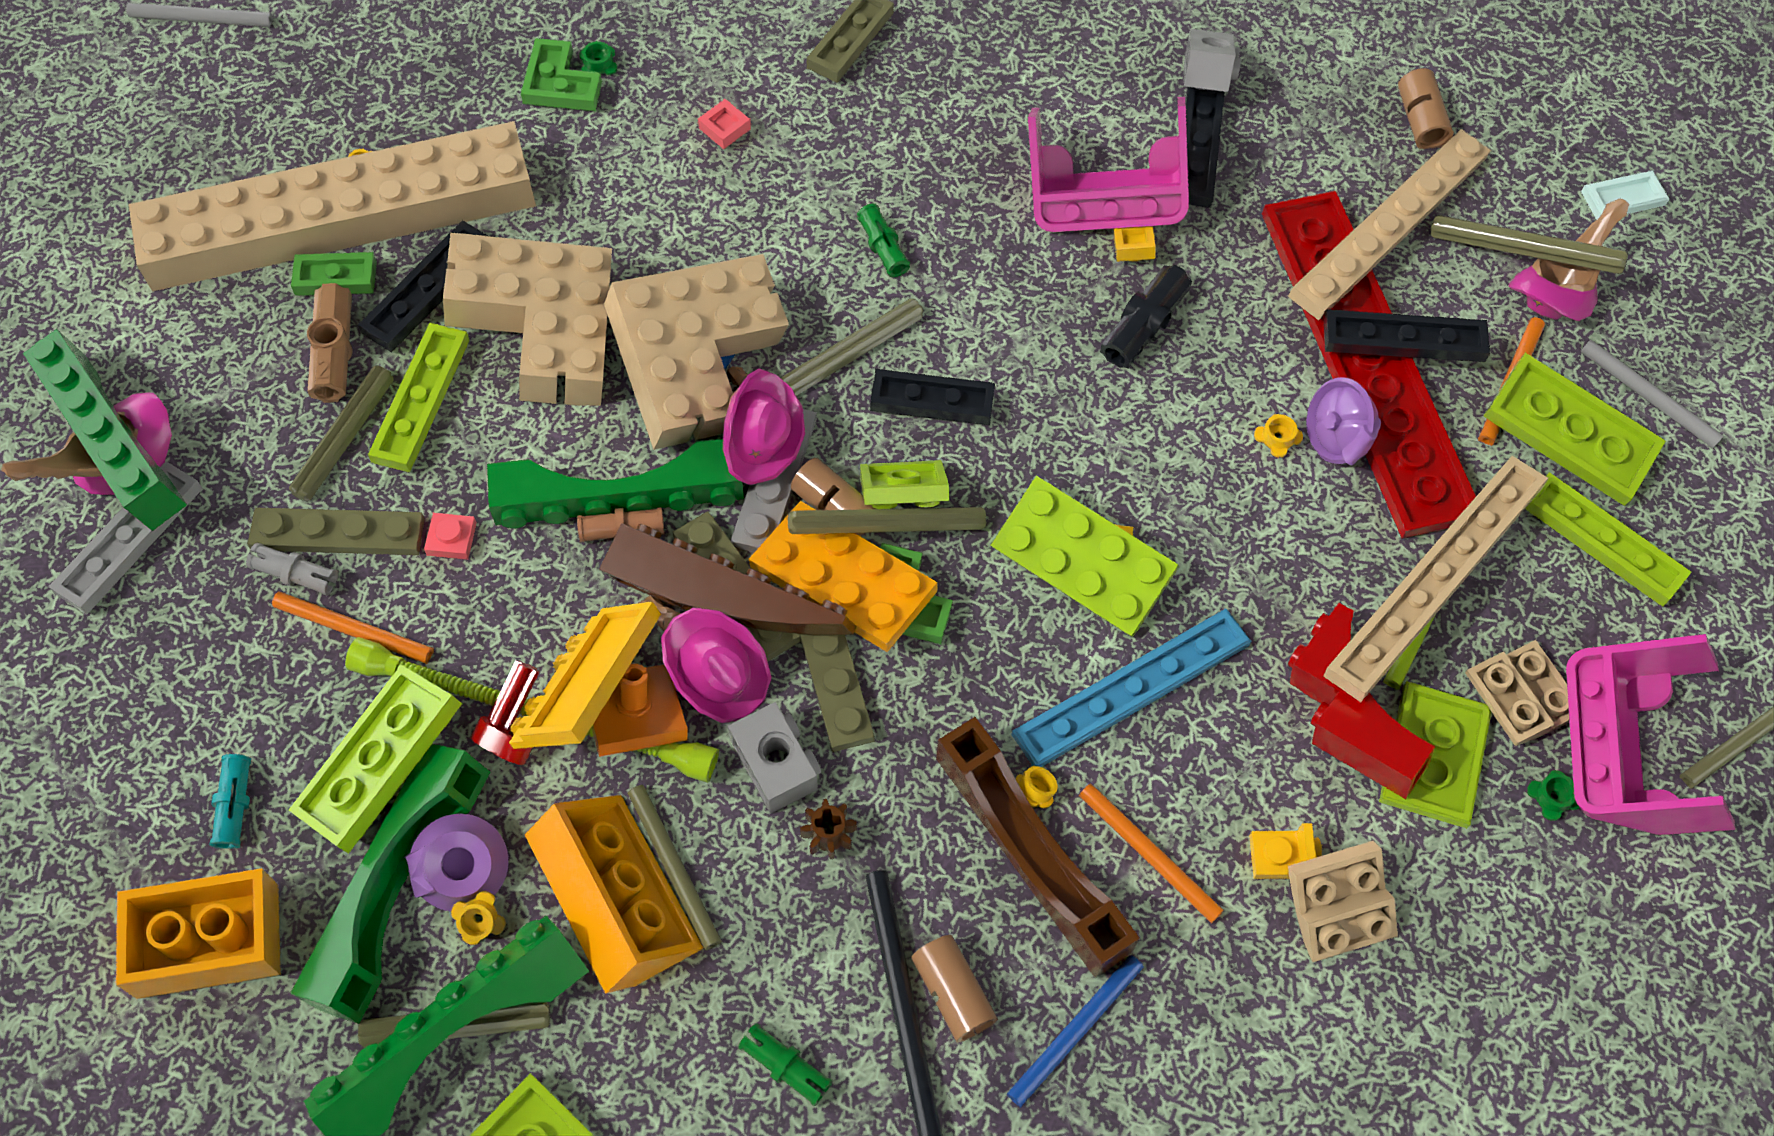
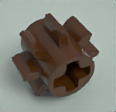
[800,799,857,860]

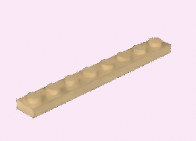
[1288,129,1491,320]
[1324,456,1548,702]

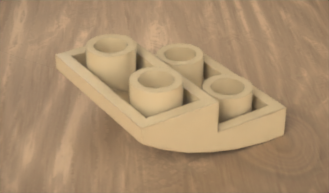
[1465,640,1570,746]
[1288,841,1398,962]

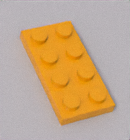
[749,501,938,652]

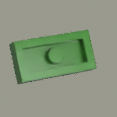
[291,252,377,296]

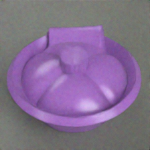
[1306,378,1381,466]
[405,814,508,912]

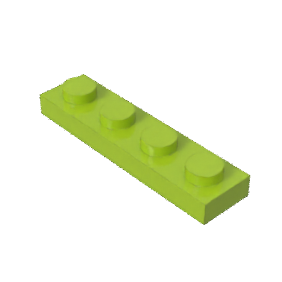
[368,323,470,473]
[1525,472,1692,607]

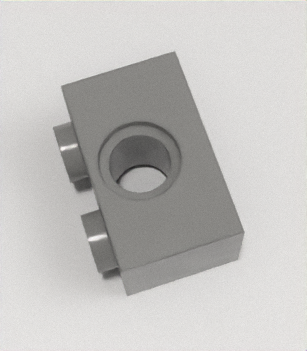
[1184,29,1241,92]
[728,702,821,814]

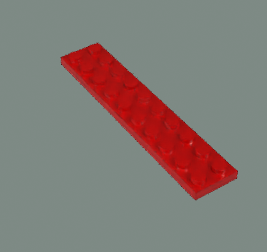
[1262,191,1476,539]

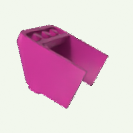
[1028,96,1189,232]
[1566,634,1736,835]

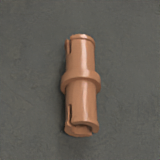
[577,507,664,543]

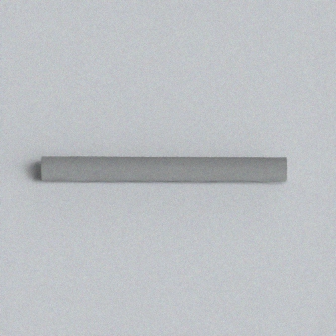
[126,3,273,27]
[1581,340,1724,448]

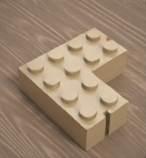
[443,233,612,406]
[604,254,789,450]

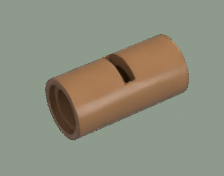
[1398,68,1453,149]
[791,458,876,536]
[911,935,998,1043]

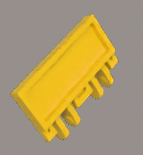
[509,602,661,749]

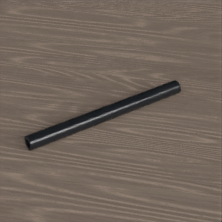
[865,870,943,1136]

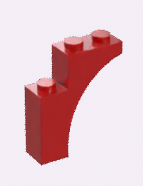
[1288,603,1435,799]

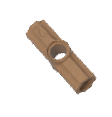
[307,283,353,403]

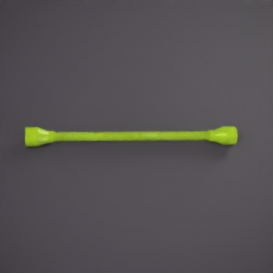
[345,637,719,783]

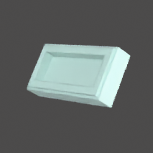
[1581,170,1669,220]

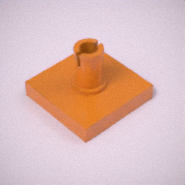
[591,663,688,757]

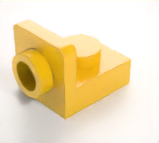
[1249,823,1322,879]

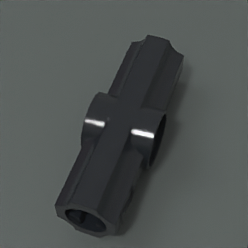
[1100,264,1192,368]

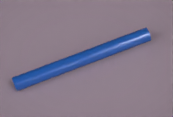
[1007,955,1144,1108]

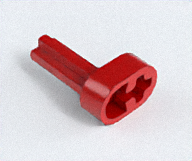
[470,660,540,765]

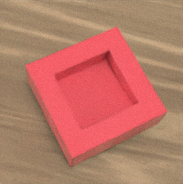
[698,99,751,149]
[424,513,477,560]

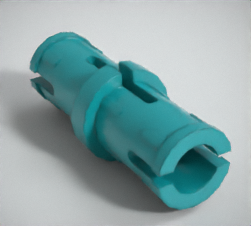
[210,754,252,849]

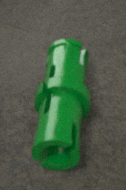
[857,203,910,278]
[738,1023,833,1107]

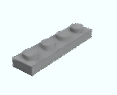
[731,409,817,553]
[48,461,203,615]

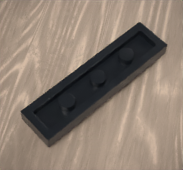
[1185,87,1225,208]
[358,220,488,353]
[1323,309,1490,362]

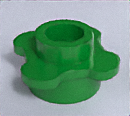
[579,41,618,75]
[1527,770,1579,821]

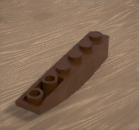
[599,523,856,635]

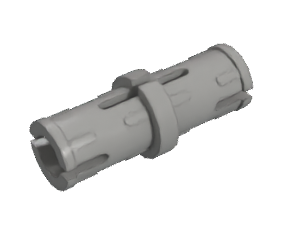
[246,542,338,596]

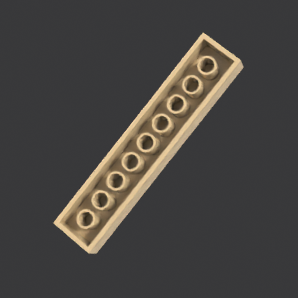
[129,121,536,292]

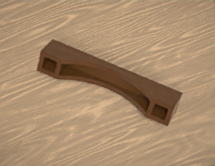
[936,717,1140,978]

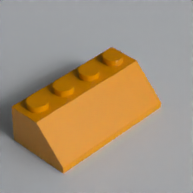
[525,795,703,994]

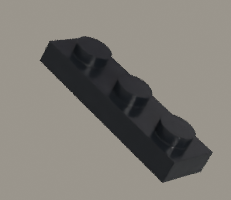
[870,369,995,425]

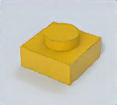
[1114,226,1156,262]

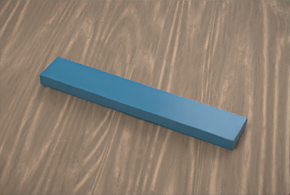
[1012,608,1251,767]

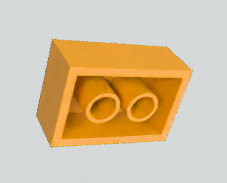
[116,868,281,999]

